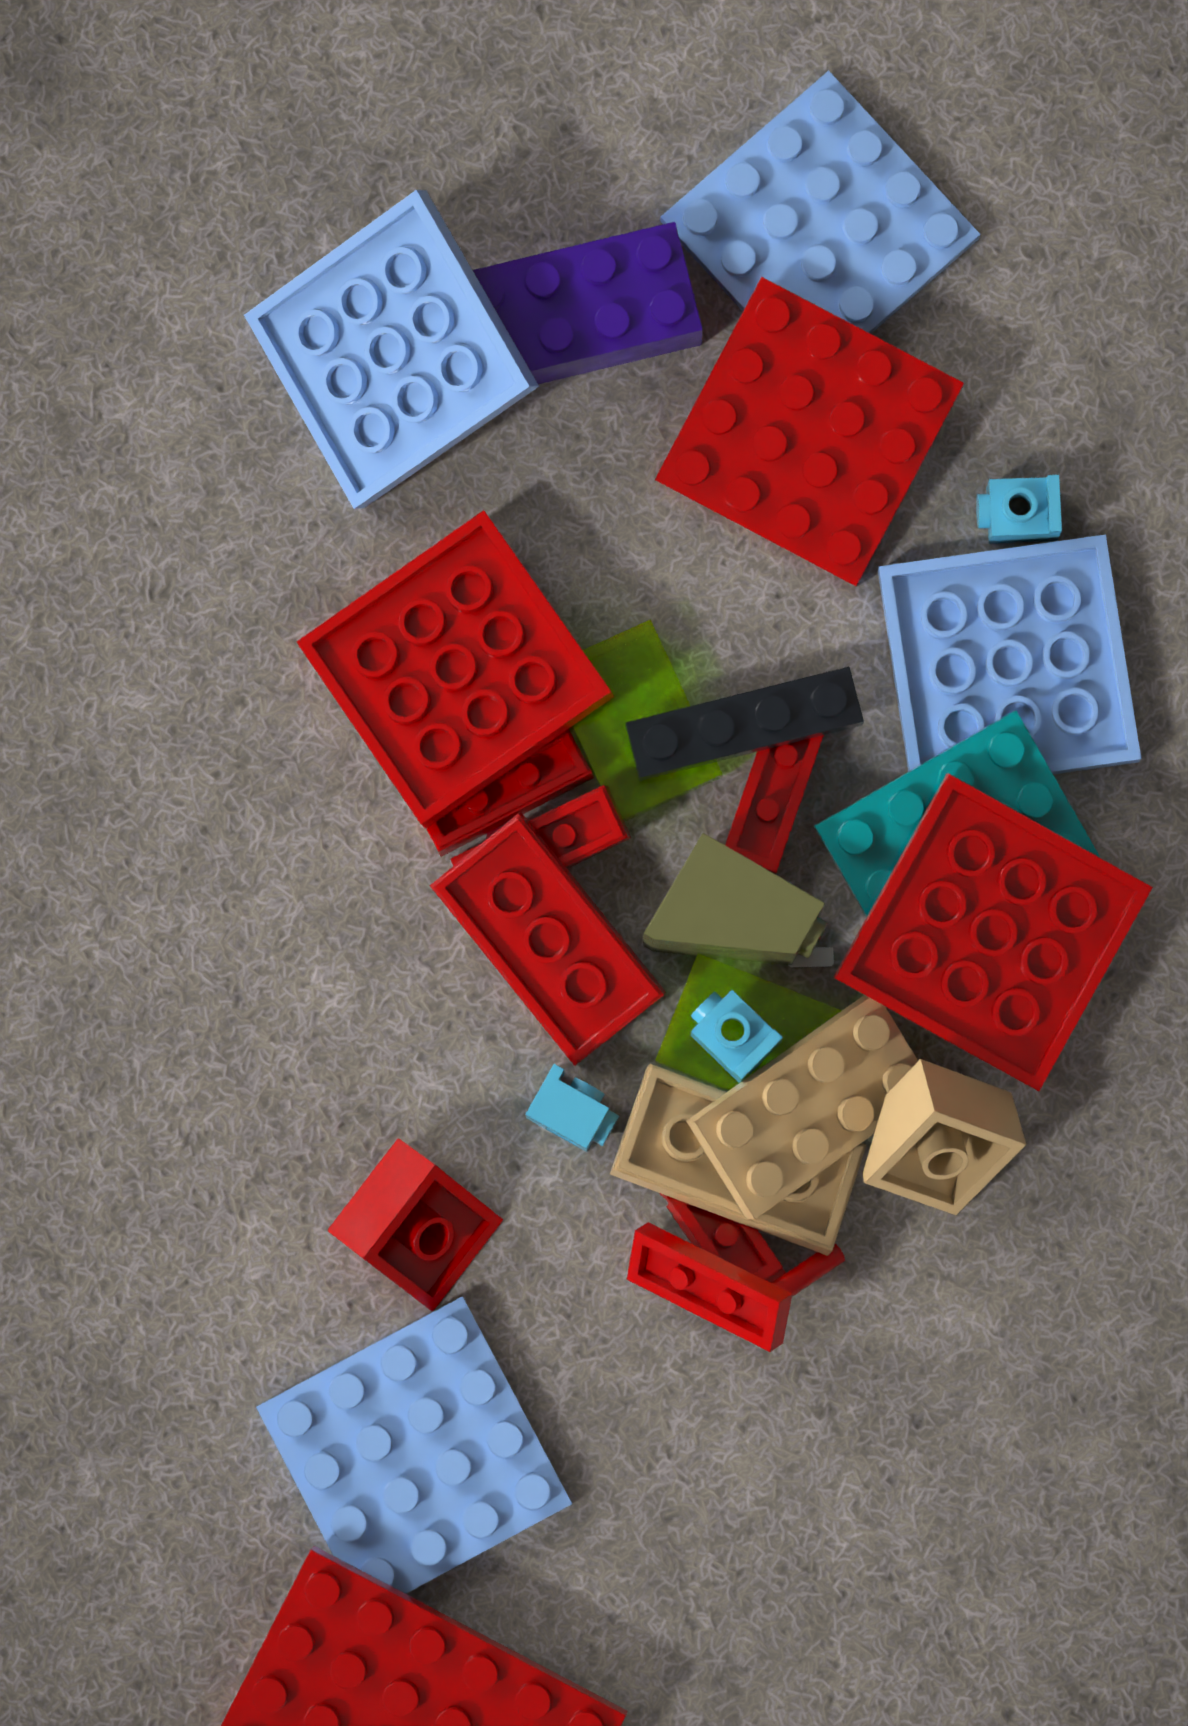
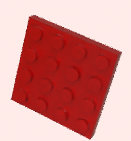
[655,276,965,587]
[296,510,615,829]
[834,773,1153,1092]

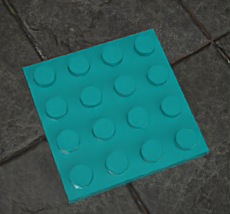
[814,710,1101,918]

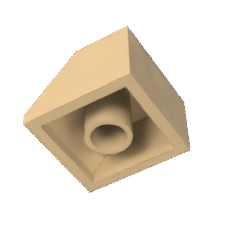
[862,1059,1026,1215]

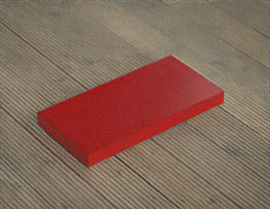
[429,812,666,1066]

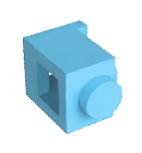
[976,475,1062,544]
[690,990,783,1083]
[525,1064,619,1152]

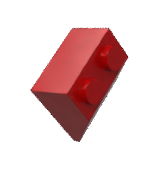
[327,1138,503,1312]

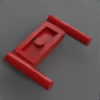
[659,1193,845,1297]

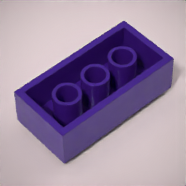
[472,222,703,384]

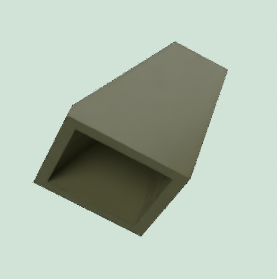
[643,833,828,965]

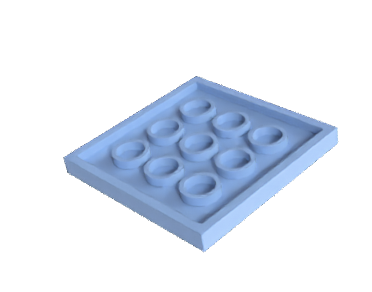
[660,70,981,334]
[244,190,539,509]
[878,534,1141,774]
[256,1296,572,1594]

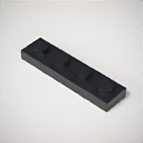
[625,666,864,781]

